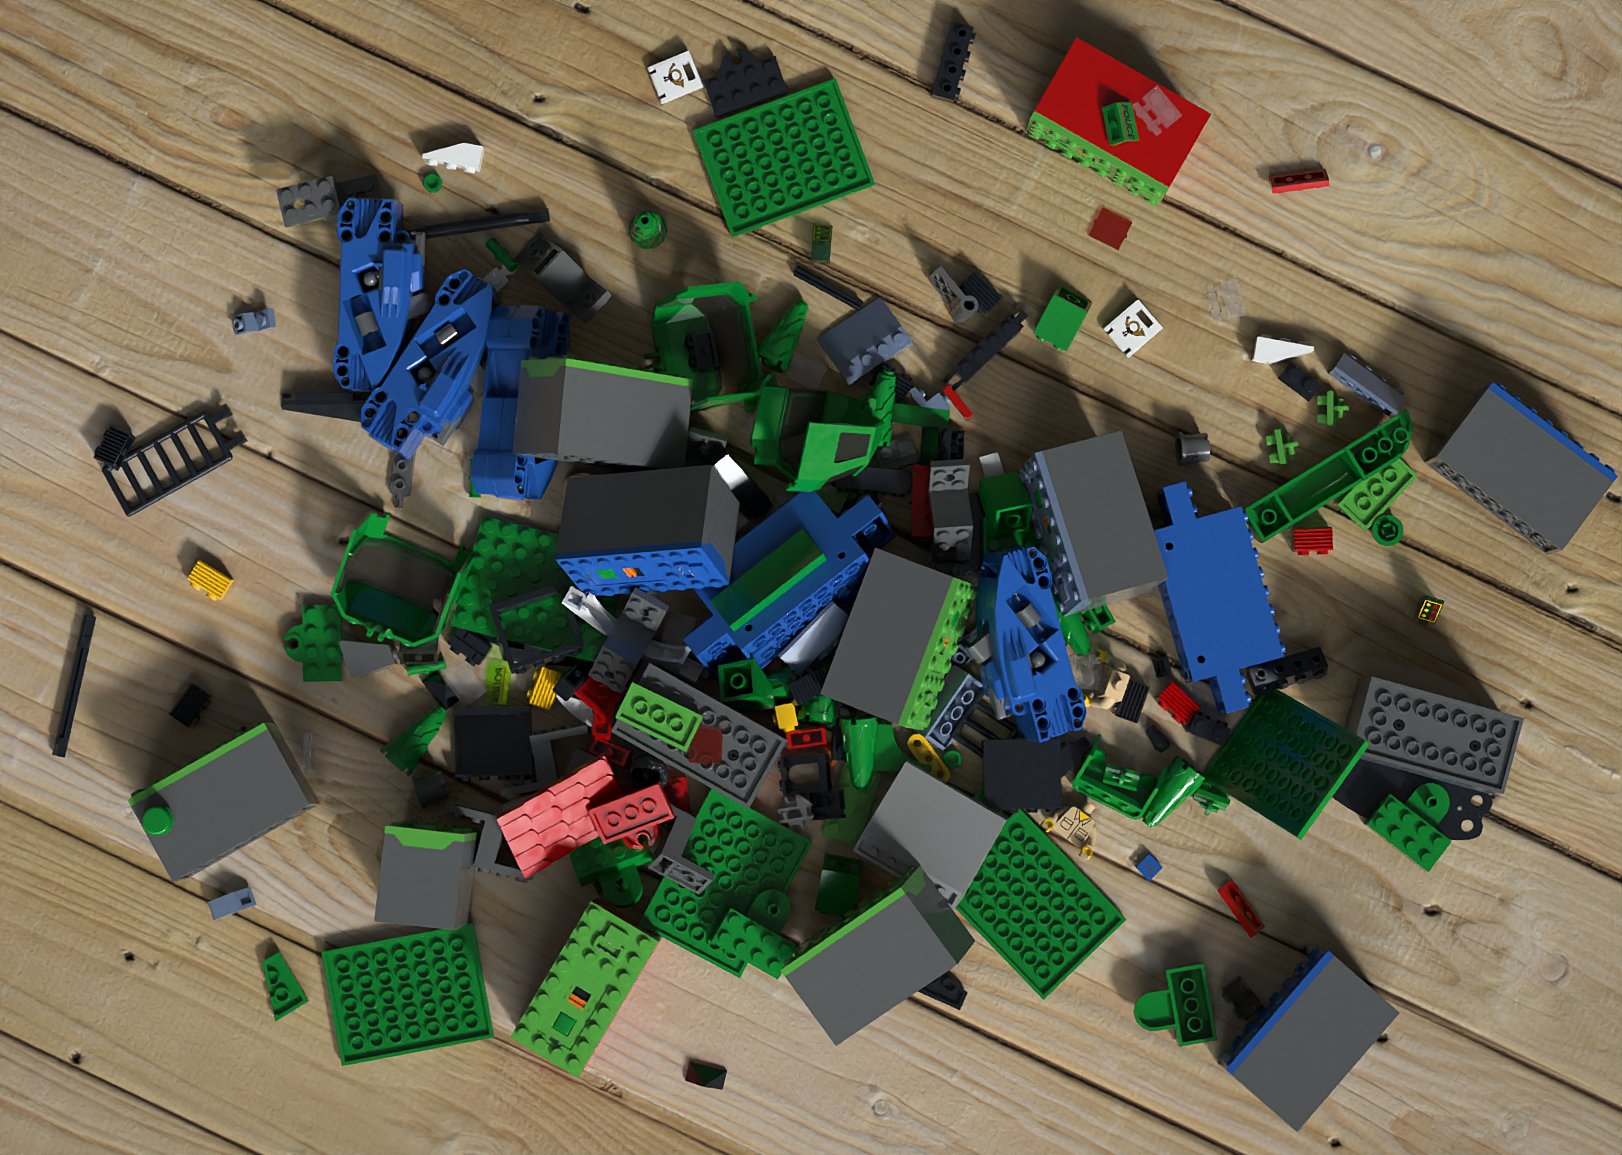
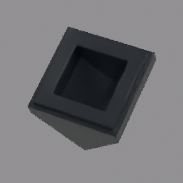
[1152,655,1173,678]

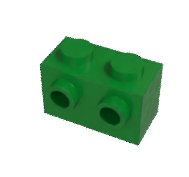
[1079,605,1116,634]

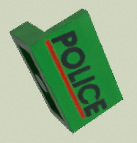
[1102,102,1139,146]

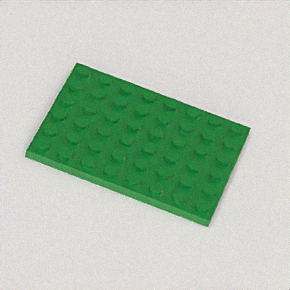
[693,78,875,238]
[451,516,620,662]
[1203,689,1370,840]
[638,788,813,978]
[955,809,1127,1000]
[322,923,495,1066]

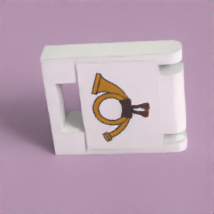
[647,51,704,104]
[1103,300,1163,358]

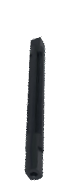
[407,208,550,239]
[52,614,96,758]

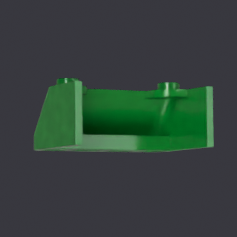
[1072,733,1168,820]

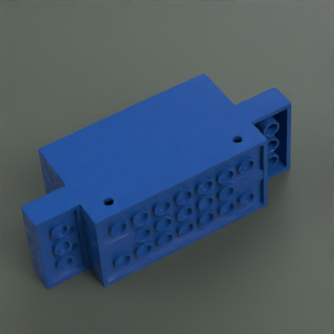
[1154,481,1286,714]
[683,491,896,679]

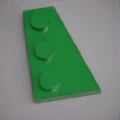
[263,952,309,1021]

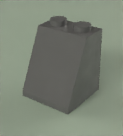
[339,641,401,679]

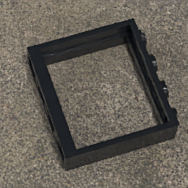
[489,581,585,675]

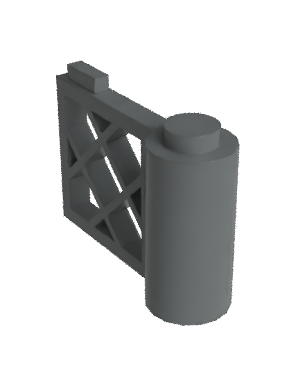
[928,266,979,323]

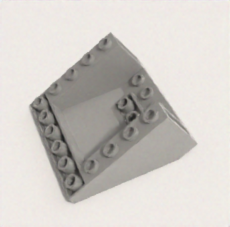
[853,760,1007,910]

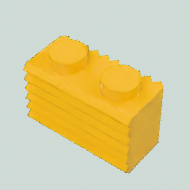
[187,560,234,601]
[526,667,564,710]

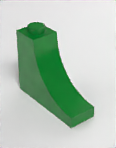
[873,720,931,772]

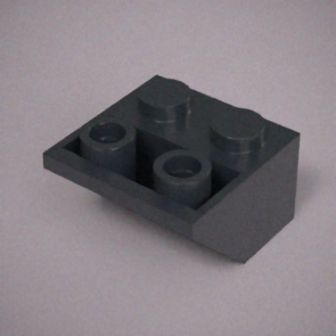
[920,427,965,466]

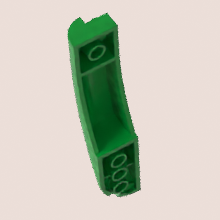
[1243,409,1413,543]

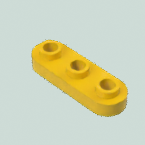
[908,734,950,782]

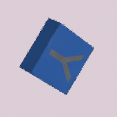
[1135,854,1163,881]

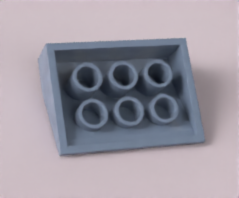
[817,297,912,387]

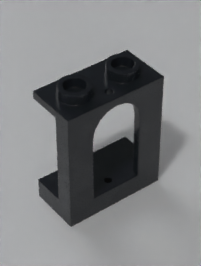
[778,752,832,795]

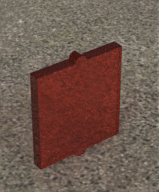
[1089,208,1132,250]
[689,727,723,765]

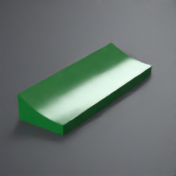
[710,529,827,632]

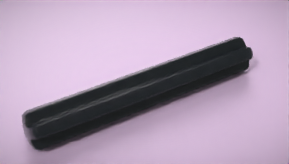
[793,266,863,310]

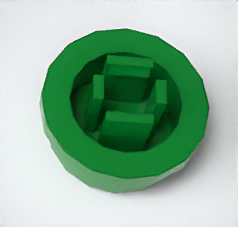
[1372,515,1404,546]
[141,804,174,836]

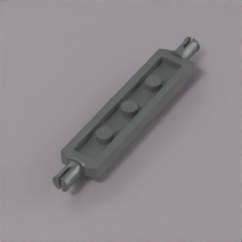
[390,451,416,508]

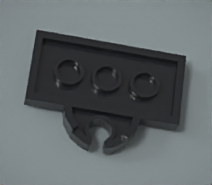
[703,49,788,117]

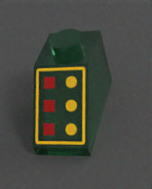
[811,224,833,264]
[1414,595,1444,627]

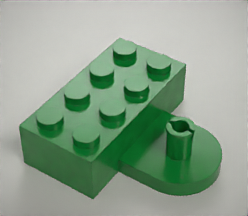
[1364,783,1452,872]
[569,834,653,908]
[709,889,797,980]
[1133,962,1218,1047]

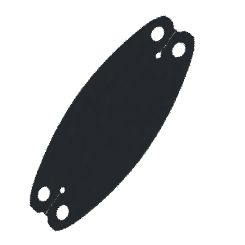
[1332,759,1493,840]

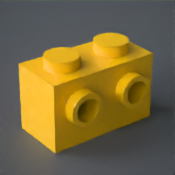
[772,703,798,732]

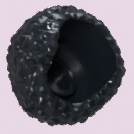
[628,754,669,790]

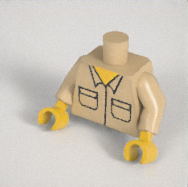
[1082,649,1130,709]
[1040,801,1097,860]

